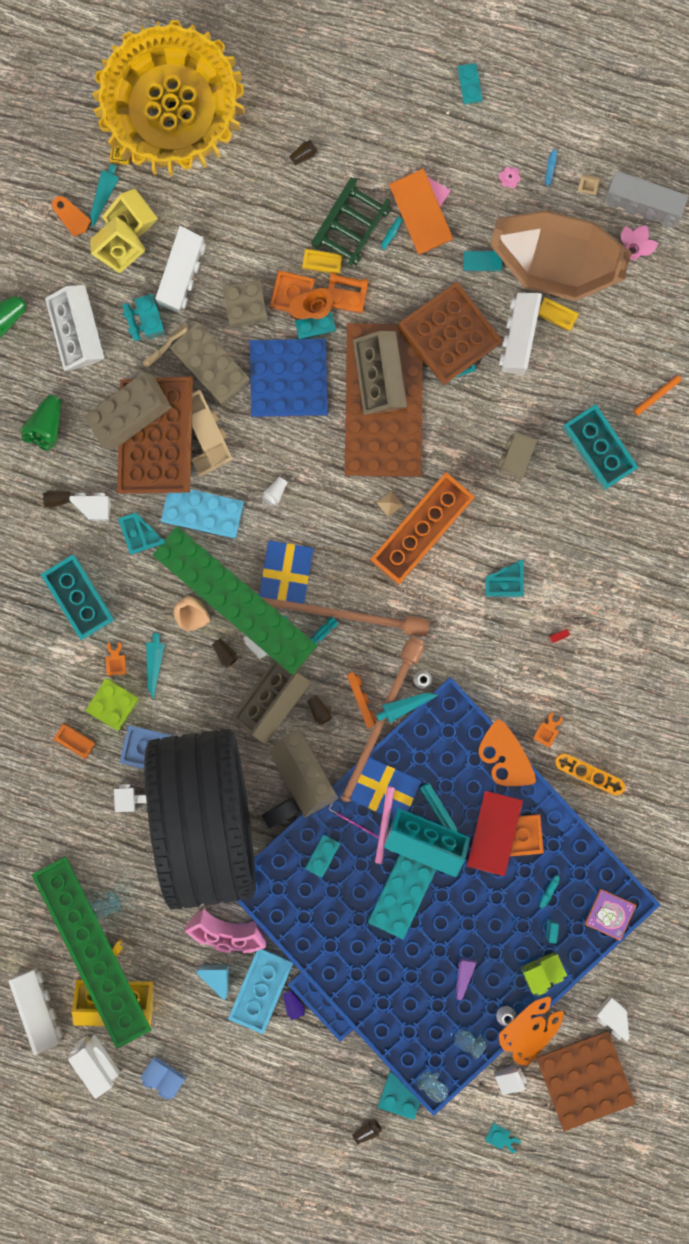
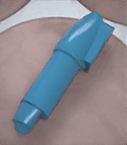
[545,150,557,186]

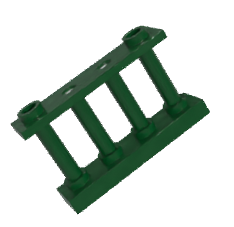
[312,177,391,269]

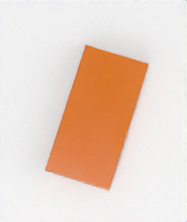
[389,168,454,255]

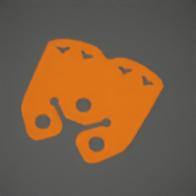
[499,997,564,1065]

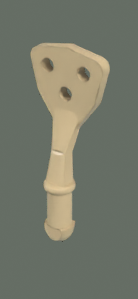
[143,322,189,367]

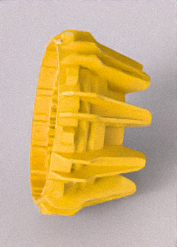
[92,20,245,176]

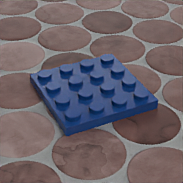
[250,339,328,417]

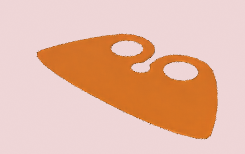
[479,719,536,786]

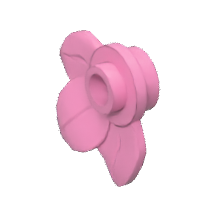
[621,225,658,260]

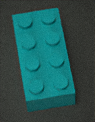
[562,404,639,491]
[40,554,116,641]
[383,808,470,877]
[368,854,436,940]

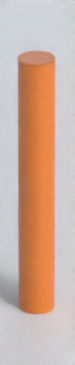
[633,375,682,416]

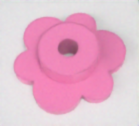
[499,167,521,189]

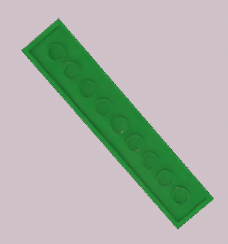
[152,527,318,675]
[31,857,152,1049]

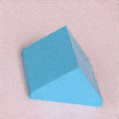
[196,964,229,1000]

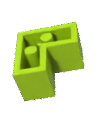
[520,952,567,995]

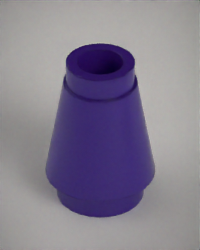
[282,990,305,1021]

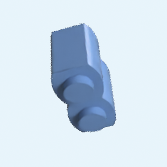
[140,1056,186,1100]

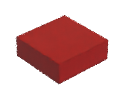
[548,629,570,643]

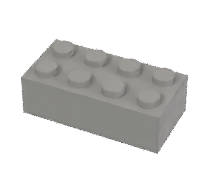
[603,171,689,227]

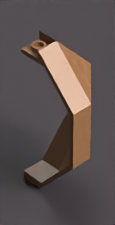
[490,210,632,301]

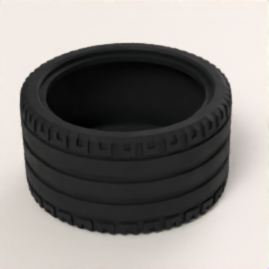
[144,729,256,910]

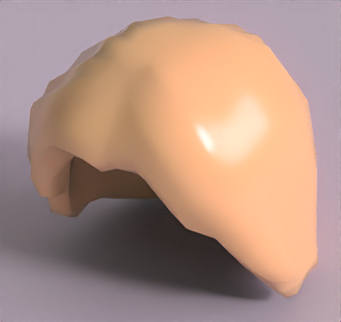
[174,596,210,632]

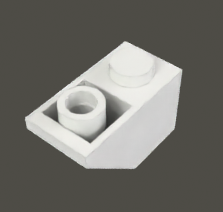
[70,493,110,521]
[595,995,629,1041]
[494,1064,527,1095]

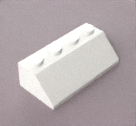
[155,226,206,314]
[45,285,104,371]
[499,293,542,375]
[9,968,63,1055]

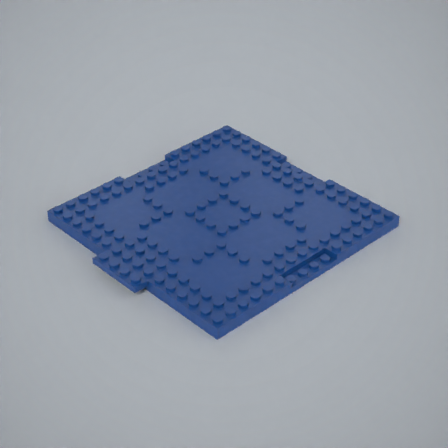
[237,677,661,1116]

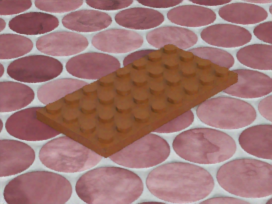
[345,323,423,477]

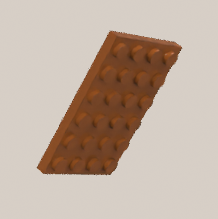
[117,376,193,494]

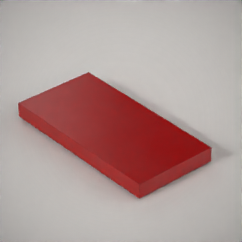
[467,791,523,876]

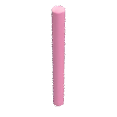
[375,786,395,864]

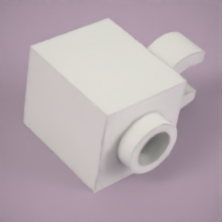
[114,784,147,812]

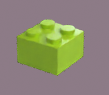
[85,678,141,731]

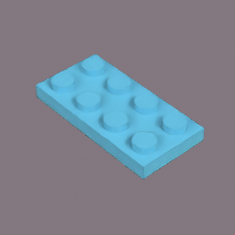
[161,489,244,539]
[228,949,293,1034]

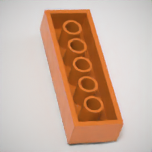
[370,472,475,585]

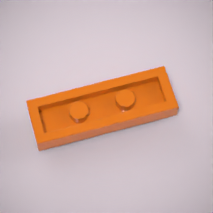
[347,672,377,728]

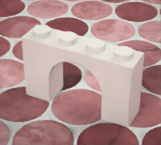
[68,1034,120,1099]

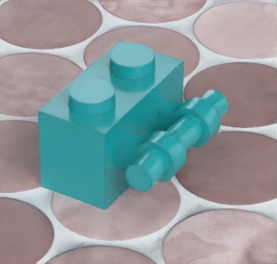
[122,294,166,342]

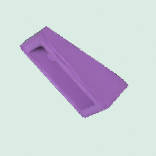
[455,958,476,1000]

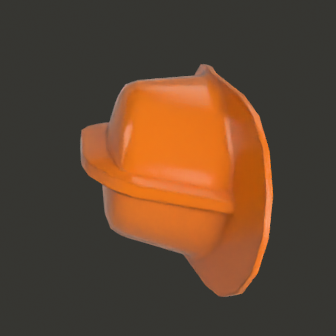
[289,288,333,319]

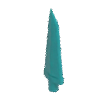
[90,164,119,228]
[146,633,165,700]
[375,693,438,723]

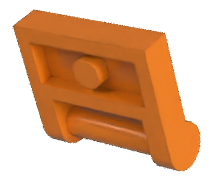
[328,272,369,314]

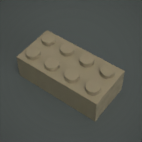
[169,322,251,407]
[85,372,172,451]

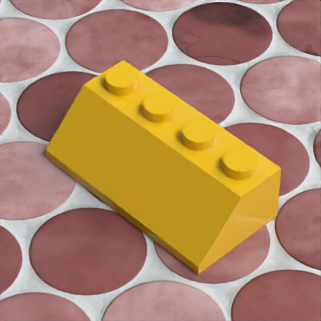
[72,980,153,1027]

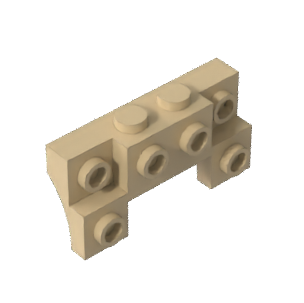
[191,390,233,477]

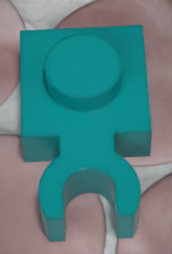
[484,1122,521,1153]

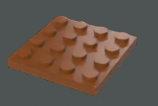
[397,282,504,386]
[536,1030,636,1131]

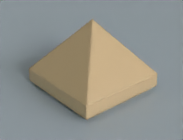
[578,174,601,195]
[377,491,403,518]

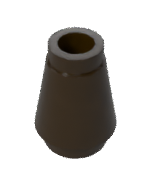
[289,139,318,166]
[42,490,71,509]
[212,638,238,668]
[307,696,332,725]
[352,1118,382,1145]

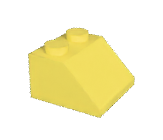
[102,189,158,237]
[90,216,145,273]

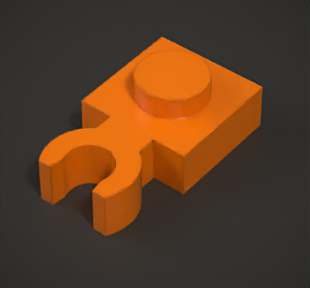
[105,642,127,676]
[532,712,563,748]

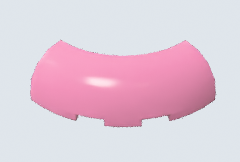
[185,909,266,953]

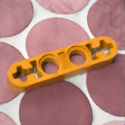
[555,753,625,795]

